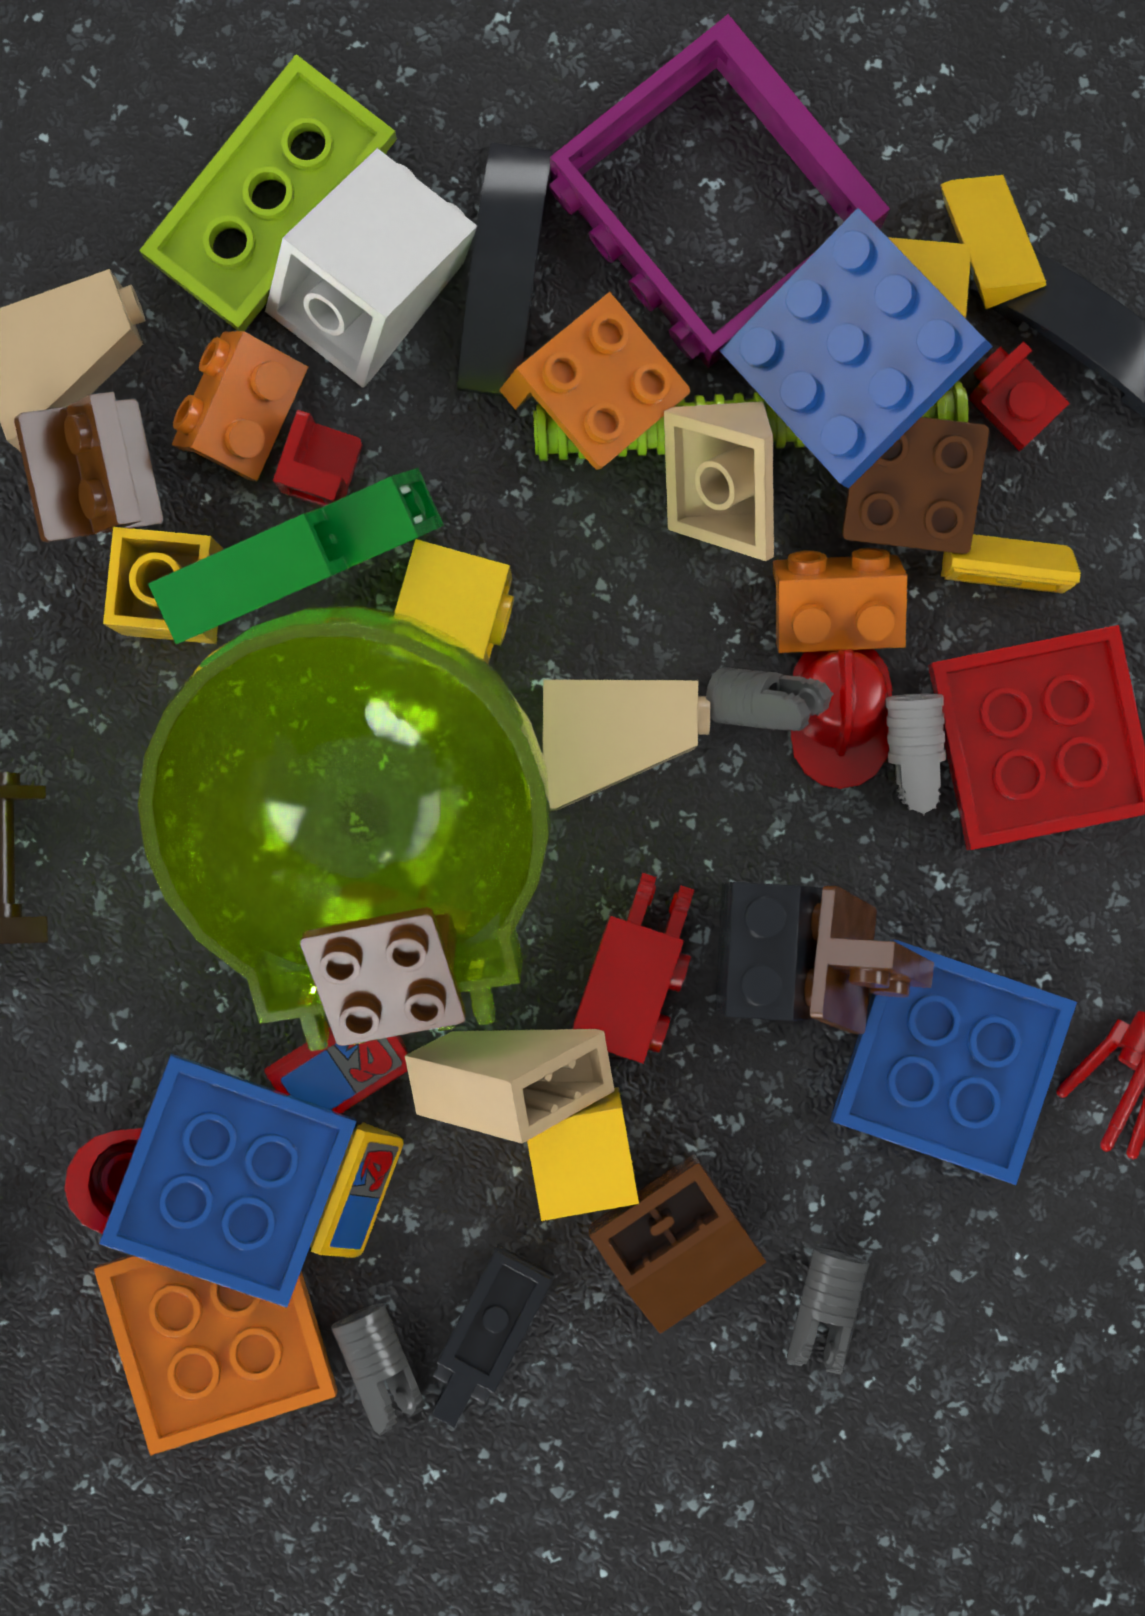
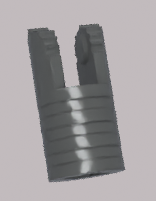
[706,667,834,731]
[787,1247,870,1375]
[331,1303,426,1436]

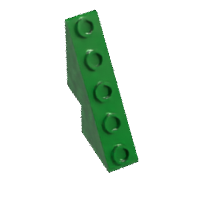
[148,468,444,644]

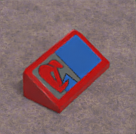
[264,1027,409,1113]

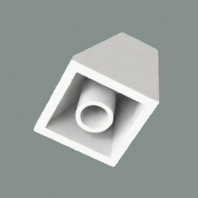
[265,148,477,388]

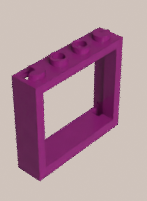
[549,14,890,368]

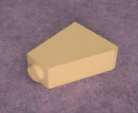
[0,269,146,452]
[542,679,710,811]
[405,1029,615,1144]

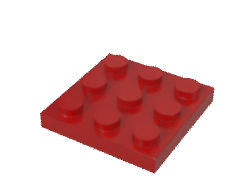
[928,625,1145,851]

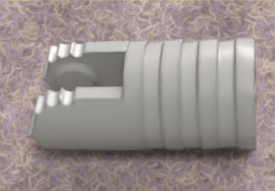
[886,694,946,815]

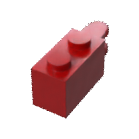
[572,873,694,1064]

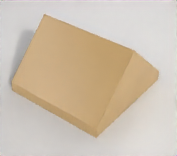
[664,401,774,561]

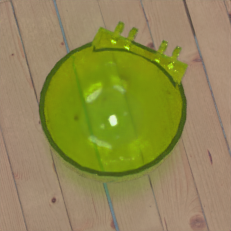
[138,605,551,1051]

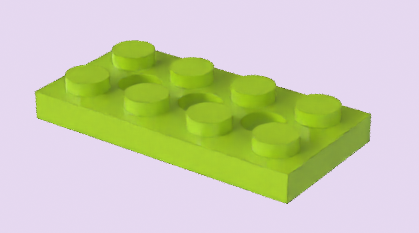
[139,54,397,331]

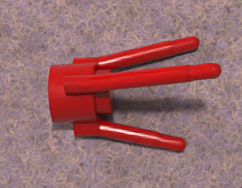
[1056,1011,1145,1159]

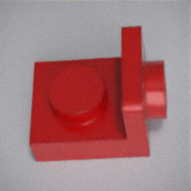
[968,341,1070,451]

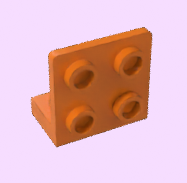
[499,292,690,470]

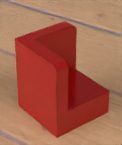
[273,410,363,507]

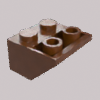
[589,1154,766,1334]

